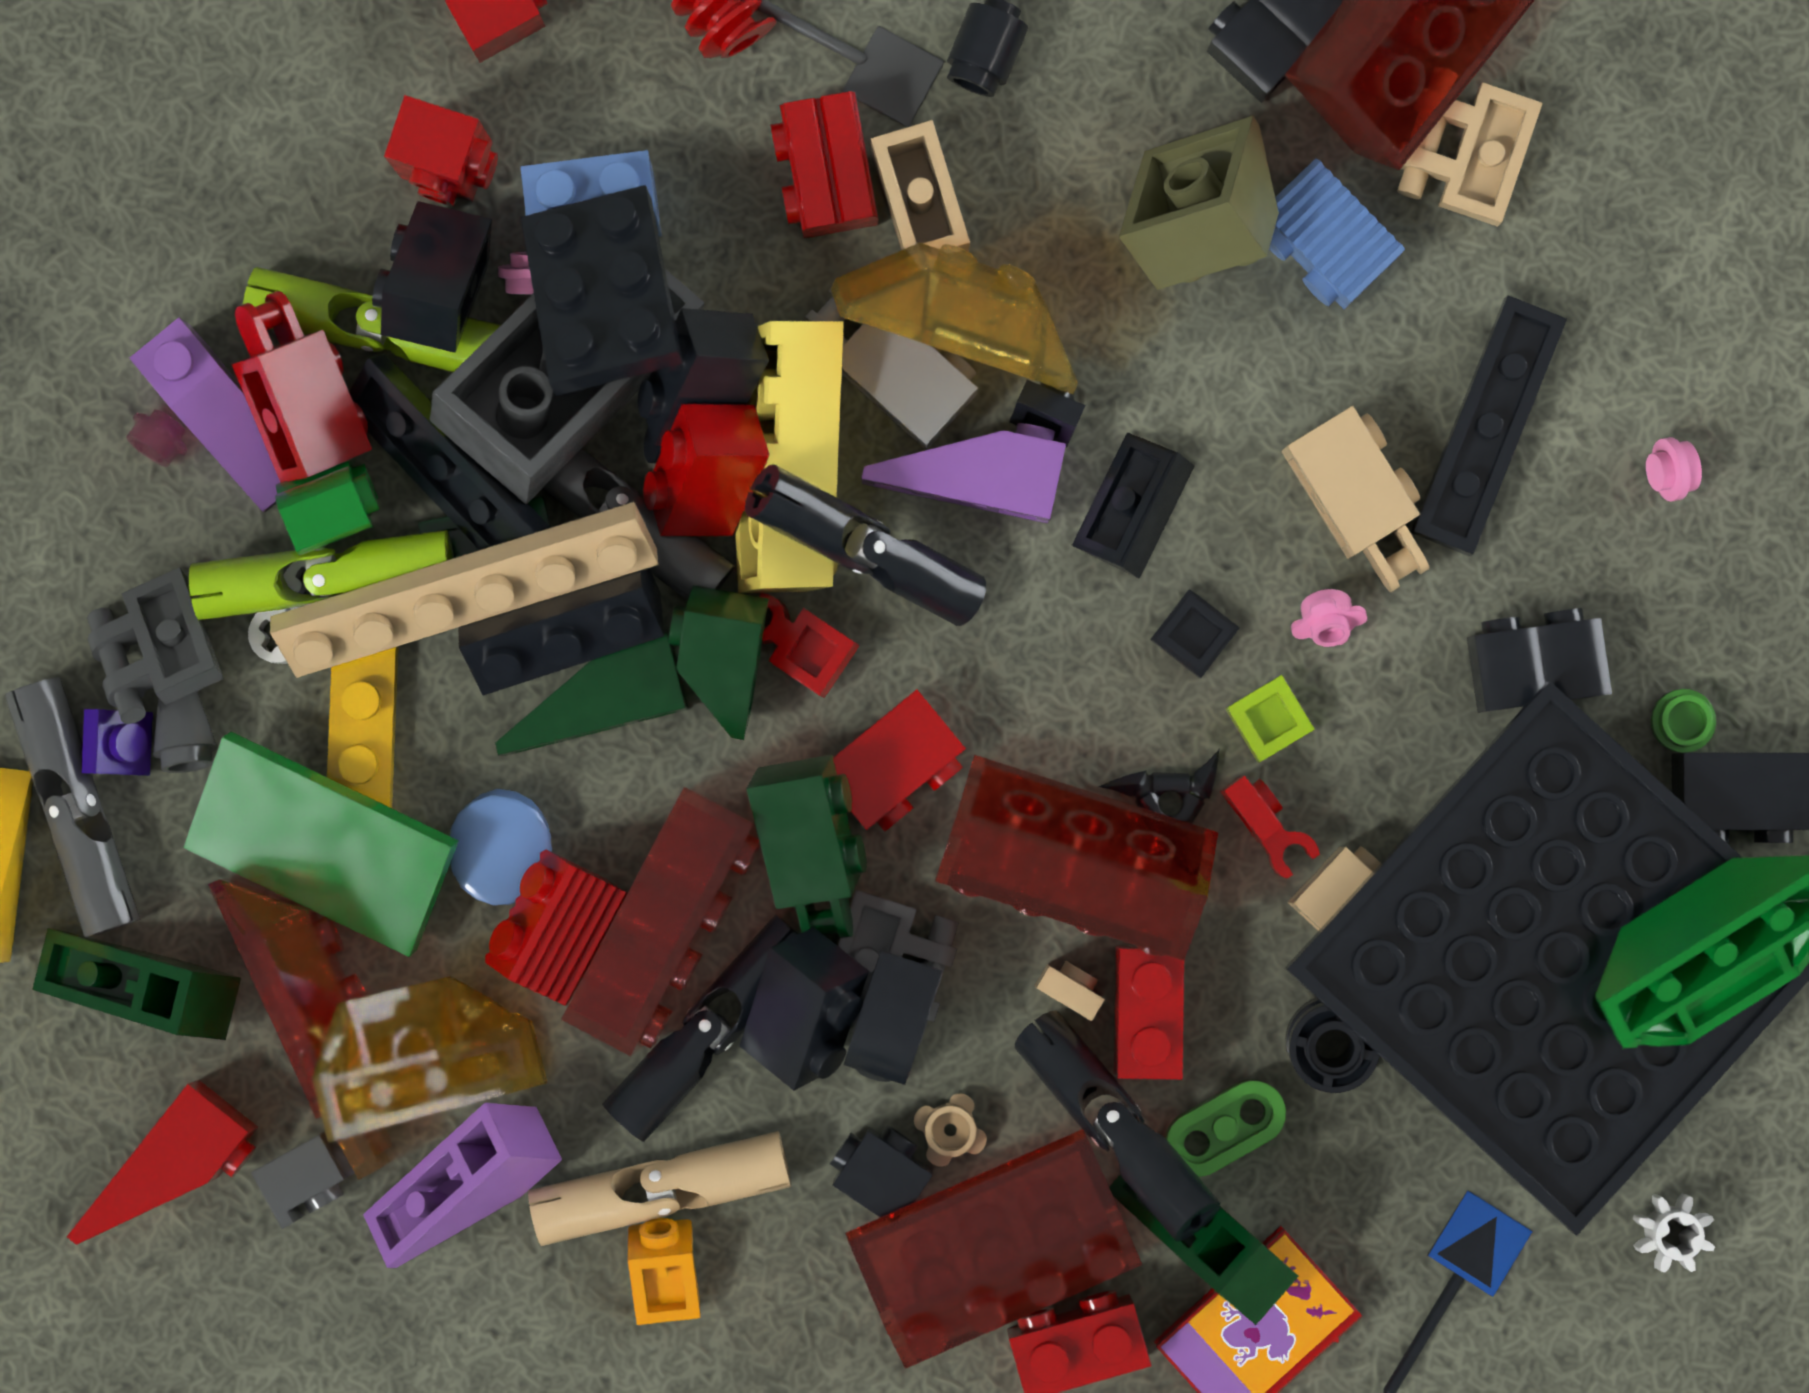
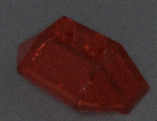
[208,878,371,1119]

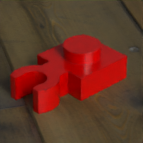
[759,593,860,698]

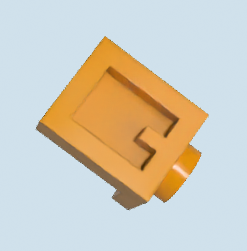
[628,1218,701,1325]

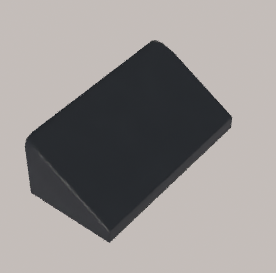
[1072,432,1195,578]

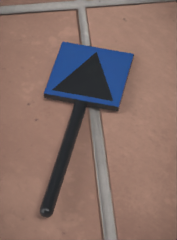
[1383,1190,1532,1393]

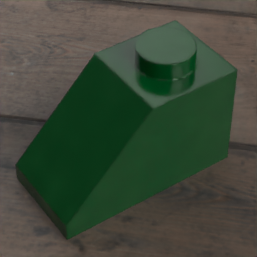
[668,585,769,740]

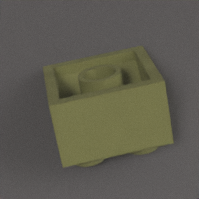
[1119,116,1279,290]

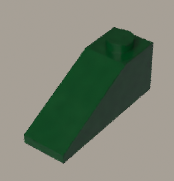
[495,633,689,756]
[32,928,241,1040]
[1107,1174,1299,1325]

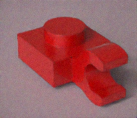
[1219,775,1320,879]

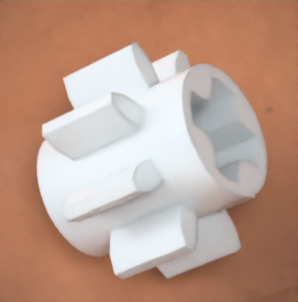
[1633,1193,1715,1273]

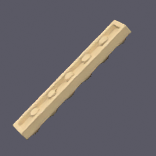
[270,502,658,678]

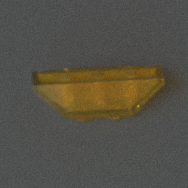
[831,242,1078,394]
[312,976,548,1142]

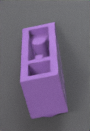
[129,317,280,512]
[862,423,1066,524]
[363,1103,562,1268]

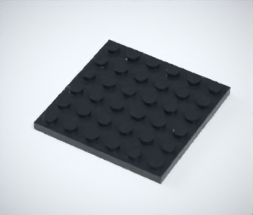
[1285,681,1809,1236]

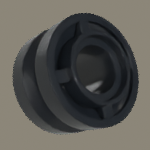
[1286,998,1379,1093]

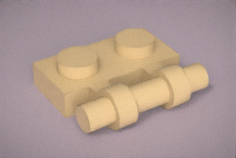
[1397,71,1543,227]

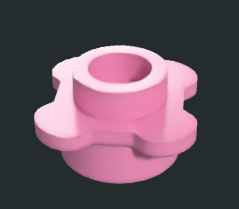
[1291,589,1367,647]

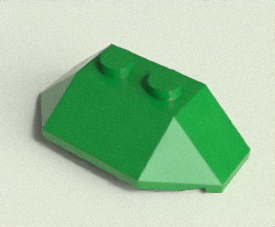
[1595,855,1809,1048]

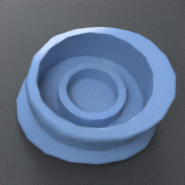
[449,789,552,905]

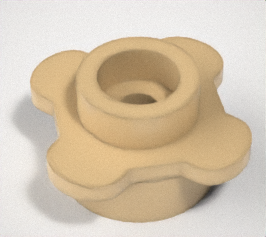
[914,1093,987,1167]

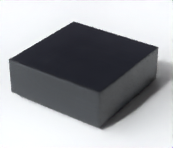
[1150,589,1240,678]

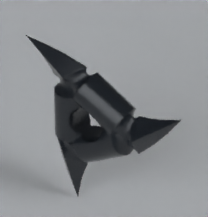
[1098,748,1220,873]

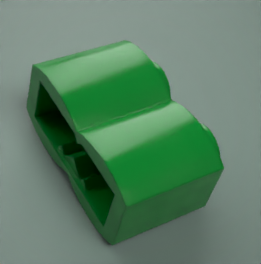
[275,459,380,556]

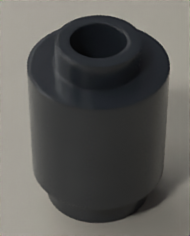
[947,0,1028,97]

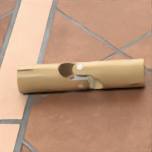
[528,1131,792,1246]

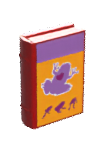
[1153,1225,1363,1393]

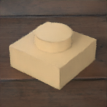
[1034,961,1105,1021]

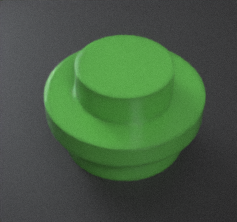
[1651,689,1716,753]

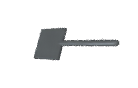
[757,0,944,127]

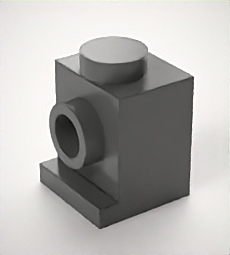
[251,1130,360,1229]

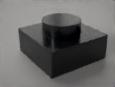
[1009,380,1086,448]

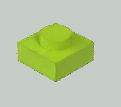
[1225,675,1315,763]

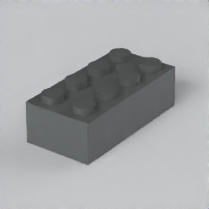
[430,269,704,505]

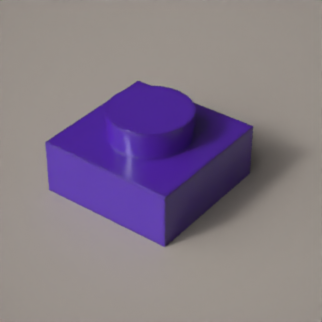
[81,709,153,776]

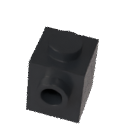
[830,1125,933,1229]

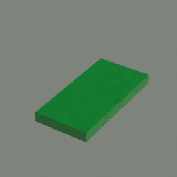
[183,731,459,957]

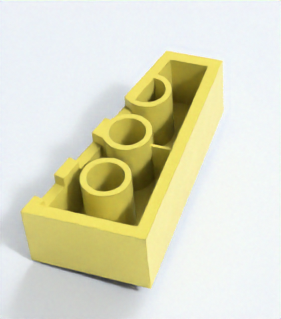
[735,321,844,593]

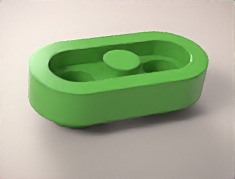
[1165,1079,1286,1177]

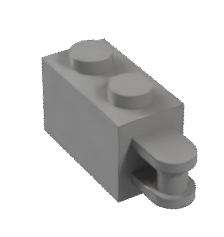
[805,284,978,450]

